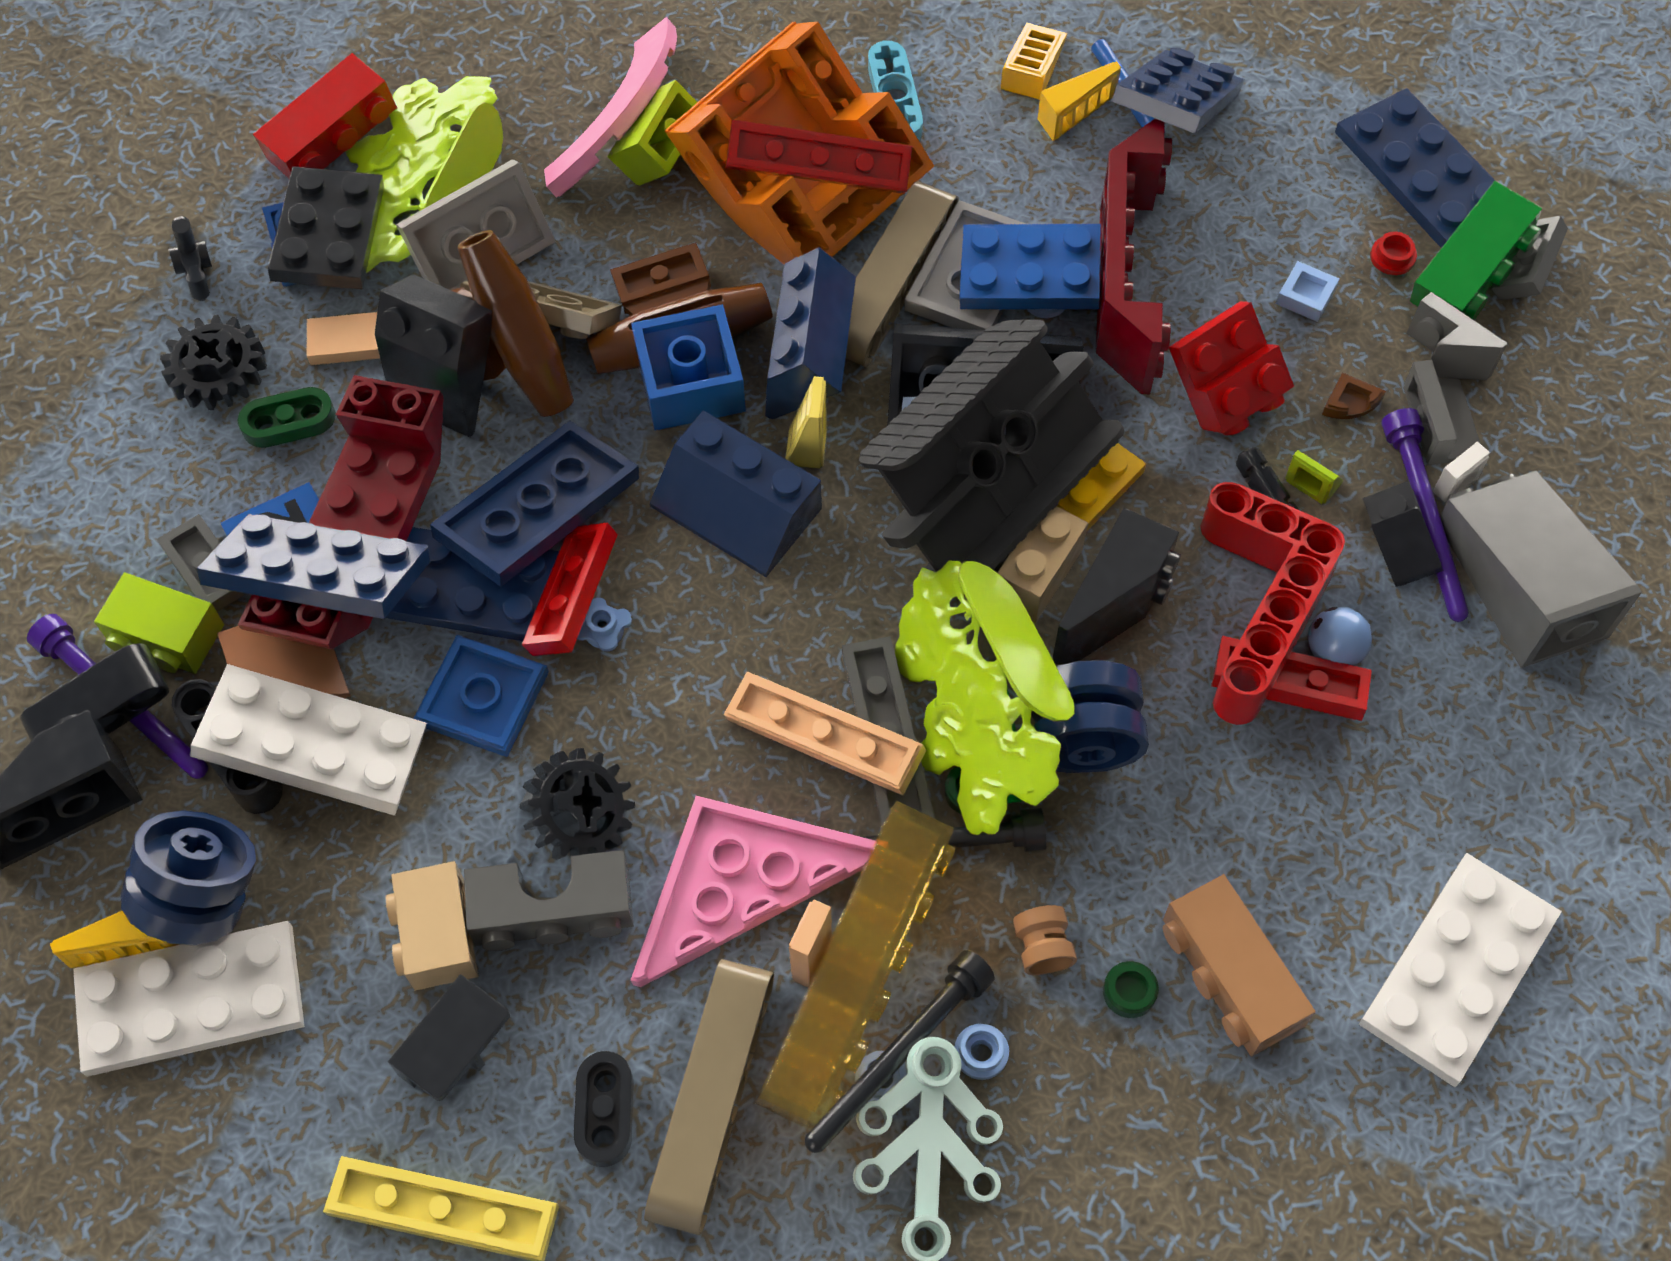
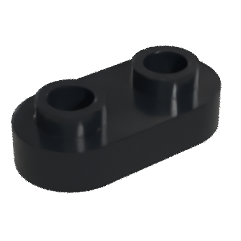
[574,1051,634,1167]

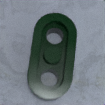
[238,387,336,448]

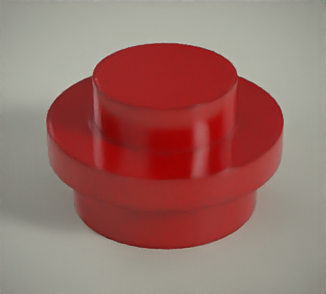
[1370,232,1417,275]

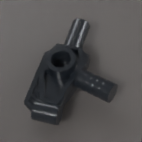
[168,216,212,301]

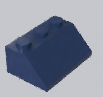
[765,247,856,419]
[650,411,822,577]

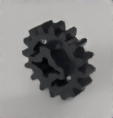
[160,315,267,410]
[520,748,635,860]

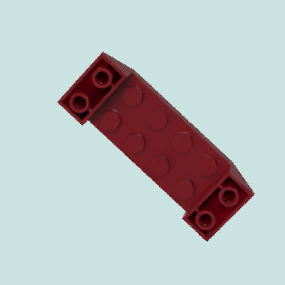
[1096,118,1172,395]
[238,375,444,649]

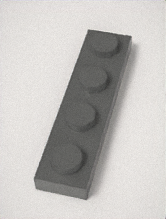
[842,636,935,834]

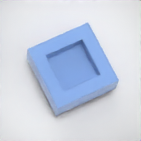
[1276,261,1339,322]

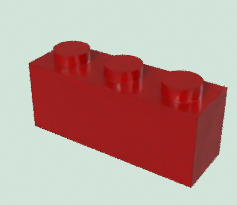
[253,53,397,179]

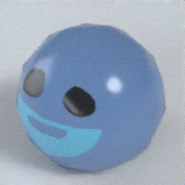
[1308,607,1372,666]

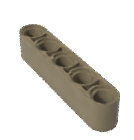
[845,181,959,367]
[644,959,774,1235]

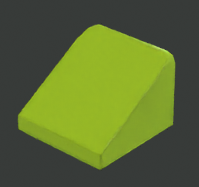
[1285,450,1343,504]

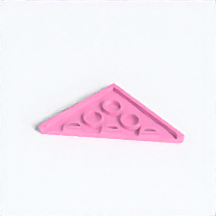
[631,796,887,987]

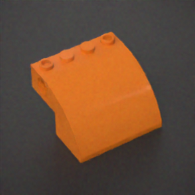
[664,22,934,265]

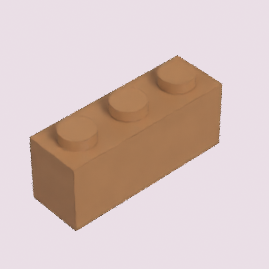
[1162,874,1316,1057]

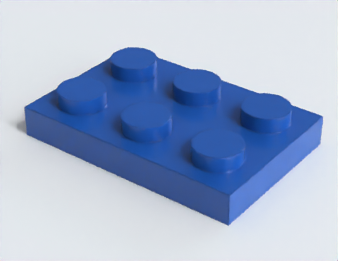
[959,224,1101,309]

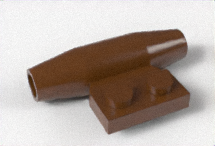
[451,230,574,417]
[586,242,773,374]

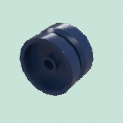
[1031,660,1149,773]
[121,810,256,945]

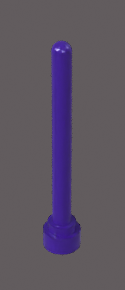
[1381,408,1469,622]
[27,614,208,779]

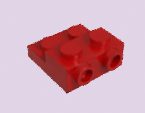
[1169,301,1295,436]

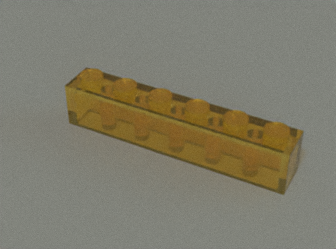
[755,801,956,1130]

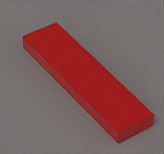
[726,119,913,194]

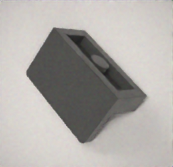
[1403,360,1481,465]

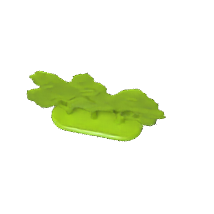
[345,76,503,273]
[894,560,1075,835]

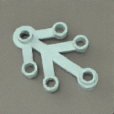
[853,1037,1003,1261]

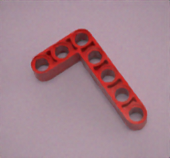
[1200,482,1345,725]

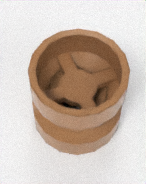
[1013,905,1077,975]

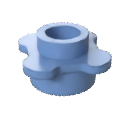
[577,598,632,651]

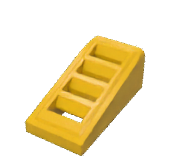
[1001,23,1067,100]
[1037,61,1121,141]
[50,911,180,968]

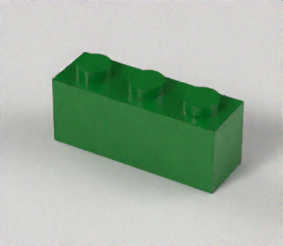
[1410,181,1543,320]

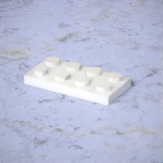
[190,664,427,816]
[1359,853,1562,1087]
[73,921,305,1077]

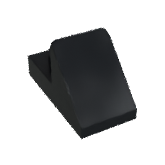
[1362,481,1444,587]

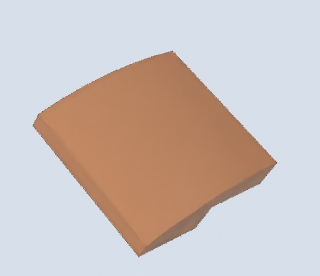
[217,626,350,699]

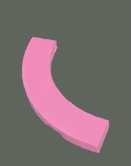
[544,17,677,198]

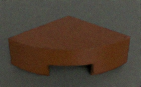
[1322,373,1386,419]

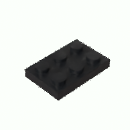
[268,167,384,290]

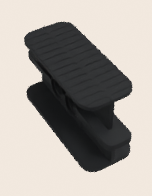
[859,319,1125,572]

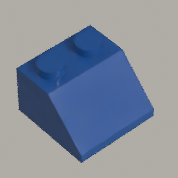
[631,304,746,431]

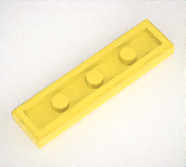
[323,1156,559,1261]

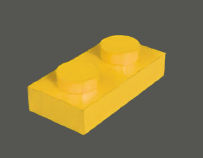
[1057,443,1146,531]

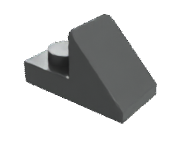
[1406,292,1508,380]

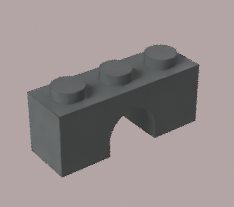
[464,850,634,951]

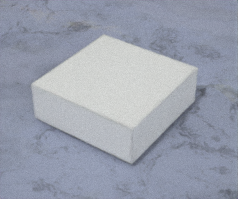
[1433,442,1490,502]

